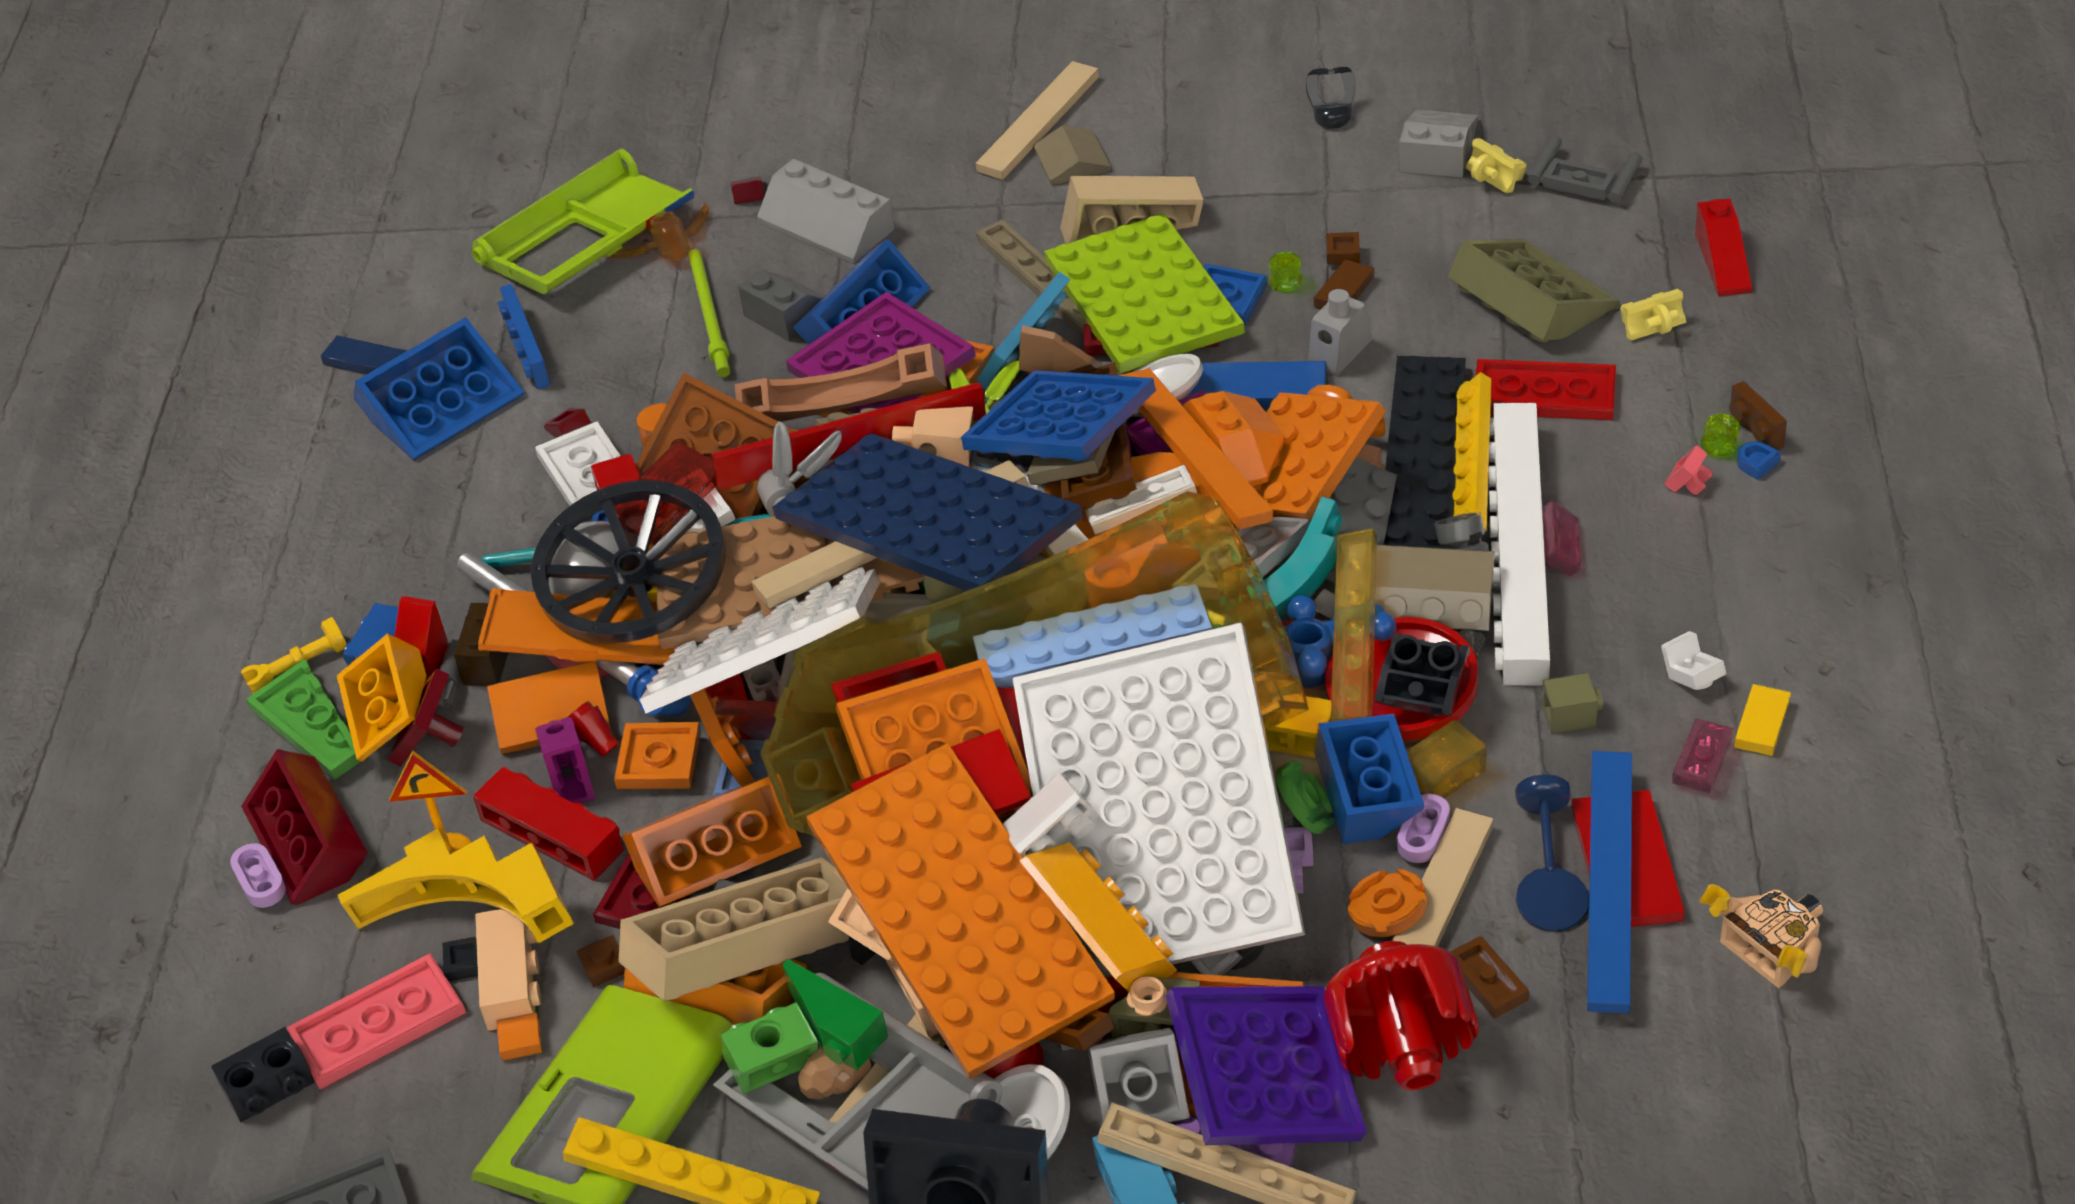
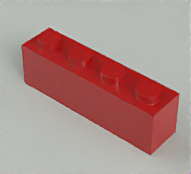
[473,766,624,881]

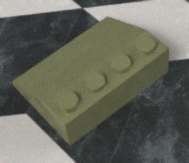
[1448,239,1620,343]

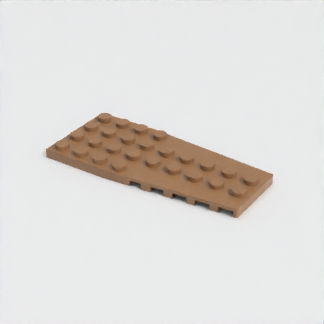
[656,516,924,649]

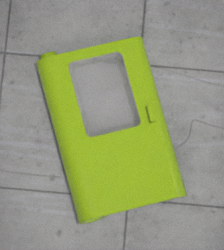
[471,985,733,1204]

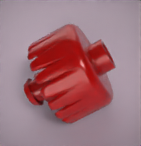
[1324,941,1479,1091]

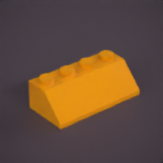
[1020,842,1177,992]

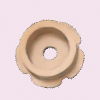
[1127,977,1168,1016]

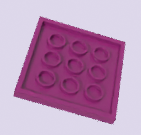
[786,292,976,414]

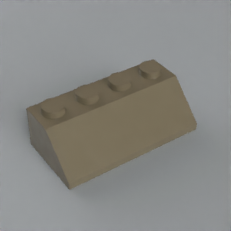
[1339,543,1495,631]

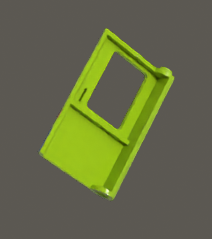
[471,148,694,294]

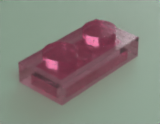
[1542,500,1581,576]
[1672,718,1734,794]

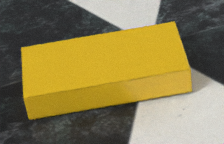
[1734,684,1791,756]

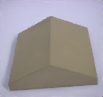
[1034,125,1111,186]

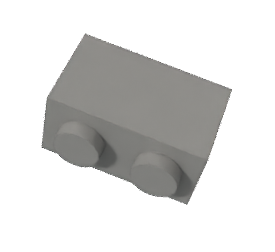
[1088,1027,1190,1122]

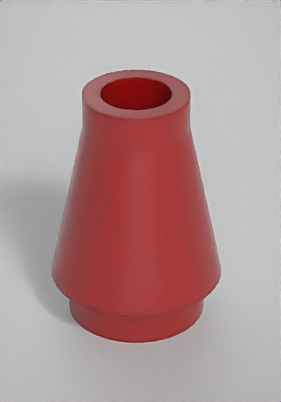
[568,701,619,757]

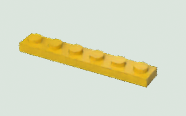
[1452,372,1491,531]
[563,1117,820,1204]

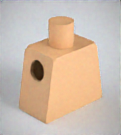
[892,407,973,467]

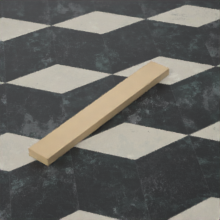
[751,460,1028,608]

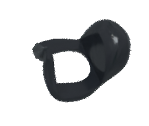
[1306,67,1356,129]

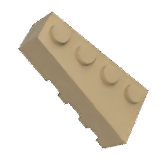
[1060,176,1204,244]

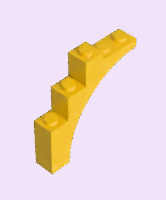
[338,829,574,943]

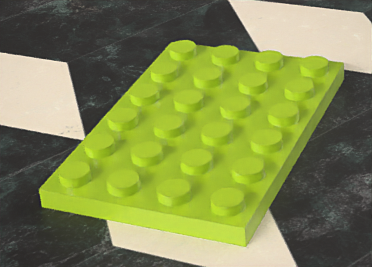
[1044,213,1245,374]

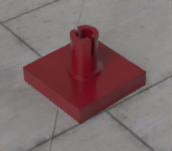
[387,668,464,767]

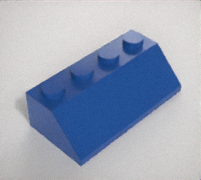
[793,239,931,345]

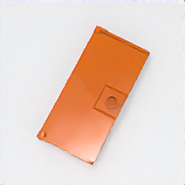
[478,588,679,665]

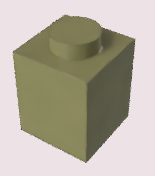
[1542,673,1603,734]

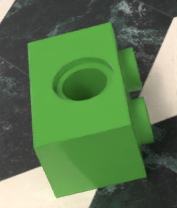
[721,1002,818,1094]

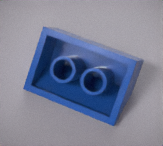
[1314,714,1424,844]

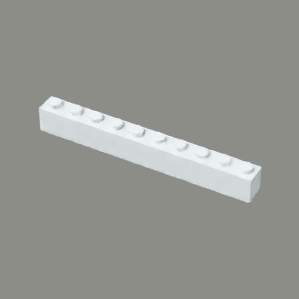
[1488,403,1550,686]

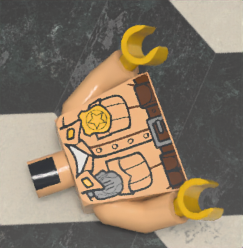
[1699,884,1823,988]

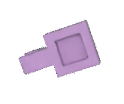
[1284,827,1314,893]

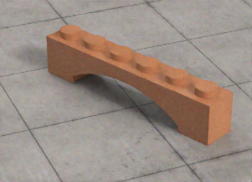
[734,343,947,422]

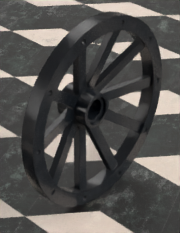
[531,480,726,643]

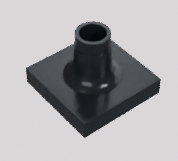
[863,1099,1049,1204]

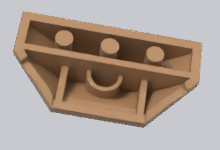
[1019,325,1102,376]

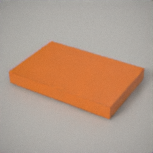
[487,661,611,755]

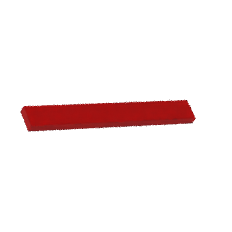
[712,382,986,490]

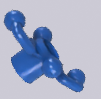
[1225,595,1397,687]

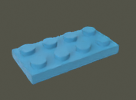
[976,272,1070,394]

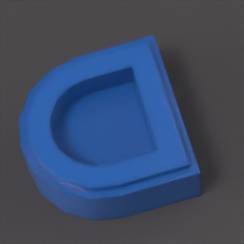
[1737,442,1781,480]

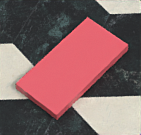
[286,953,466,1090]

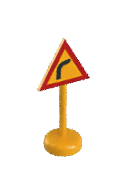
[389,751,472,852]

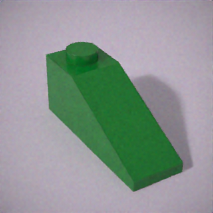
[782,959,888,1071]

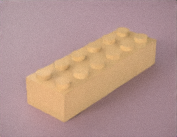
[619,857,849,1001]

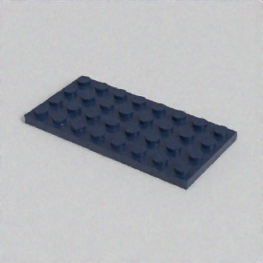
[772,433,1083,598]

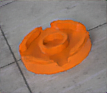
[1347,869,1428,937]

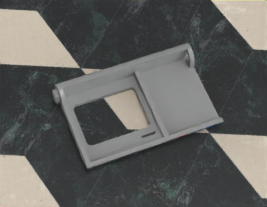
[713,973,1003,1191]

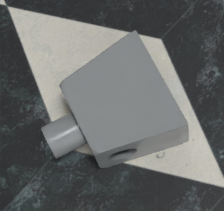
[1308,289,1372,377]

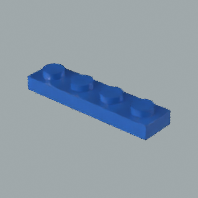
[497,284,550,389]

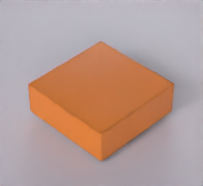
[497,1012,542,1061]

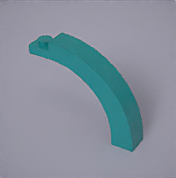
[1157,497,1343,637]

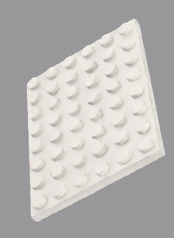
[1013,623,1305,978]

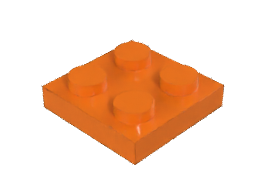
[690,689,754,786]
[614,722,701,789]

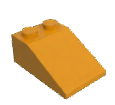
[337,633,426,762]

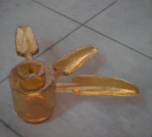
[604,203,709,262]

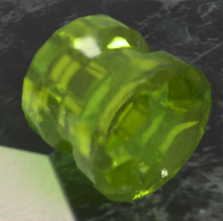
[1269,252,1302,293]
[1700,413,1740,459]

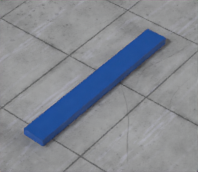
[1587,751,1632,1014]

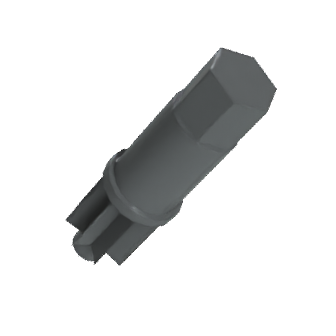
[436,639,460,712]

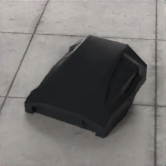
[1374,633,1470,717]

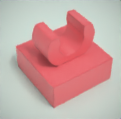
[1664,445,1713,495]

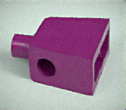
[535,717,596,803]

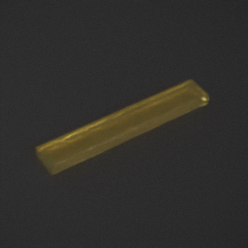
[1331,528,1377,722]

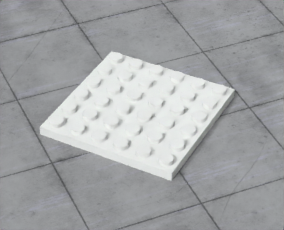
[639,567,880,713]

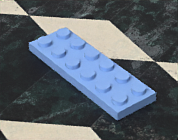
[973,584,1212,688]

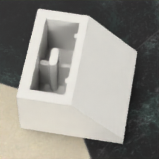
[1003,773,1100,856]

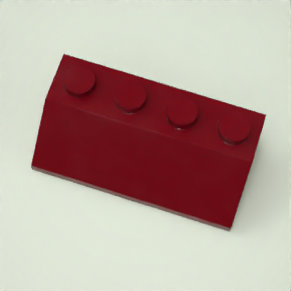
[241,749,368,905]

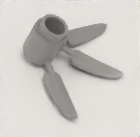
[757,421,842,517]

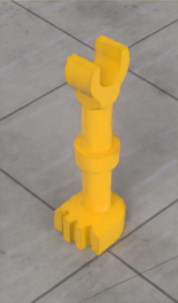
[241,617,347,694]

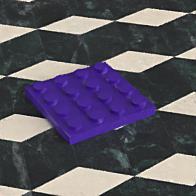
[1166,986,1367,1146]

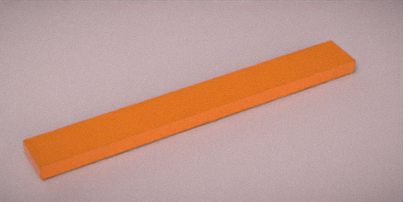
[1118,368,1273,530]

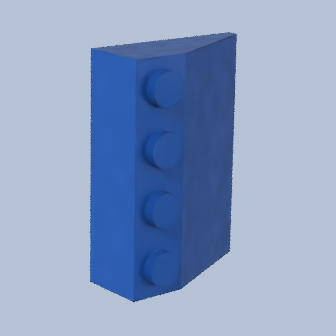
[353,317,524,461]

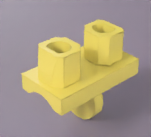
[1465,138,1526,194]
[1620,289,1686,341]

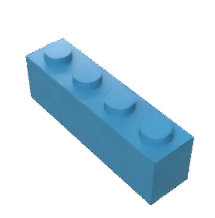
[1092,1136,1185,1204]

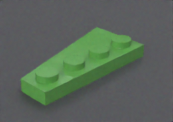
[246,659,361,781]

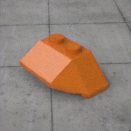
[1183,391,1285,487]

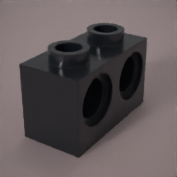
[211,1027,315,1123]

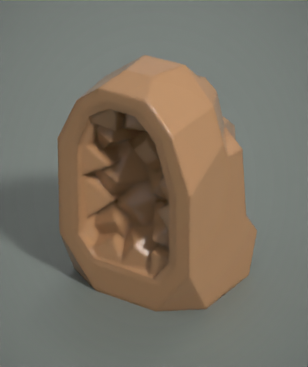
[798,1047,871,1099]

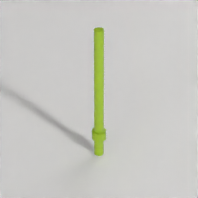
[688,249,730,377]

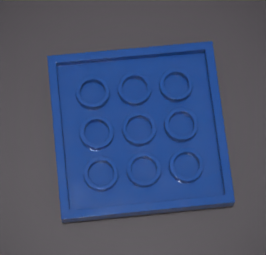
[961,370,1156,461]

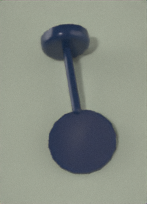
[1515,774,1589,932]

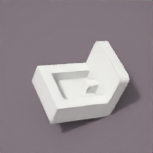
[1661,631,1727,690]

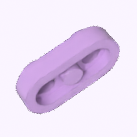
[1397,794,1450,863]
[230,843,286,908]

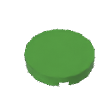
[1275,760,1334,834]

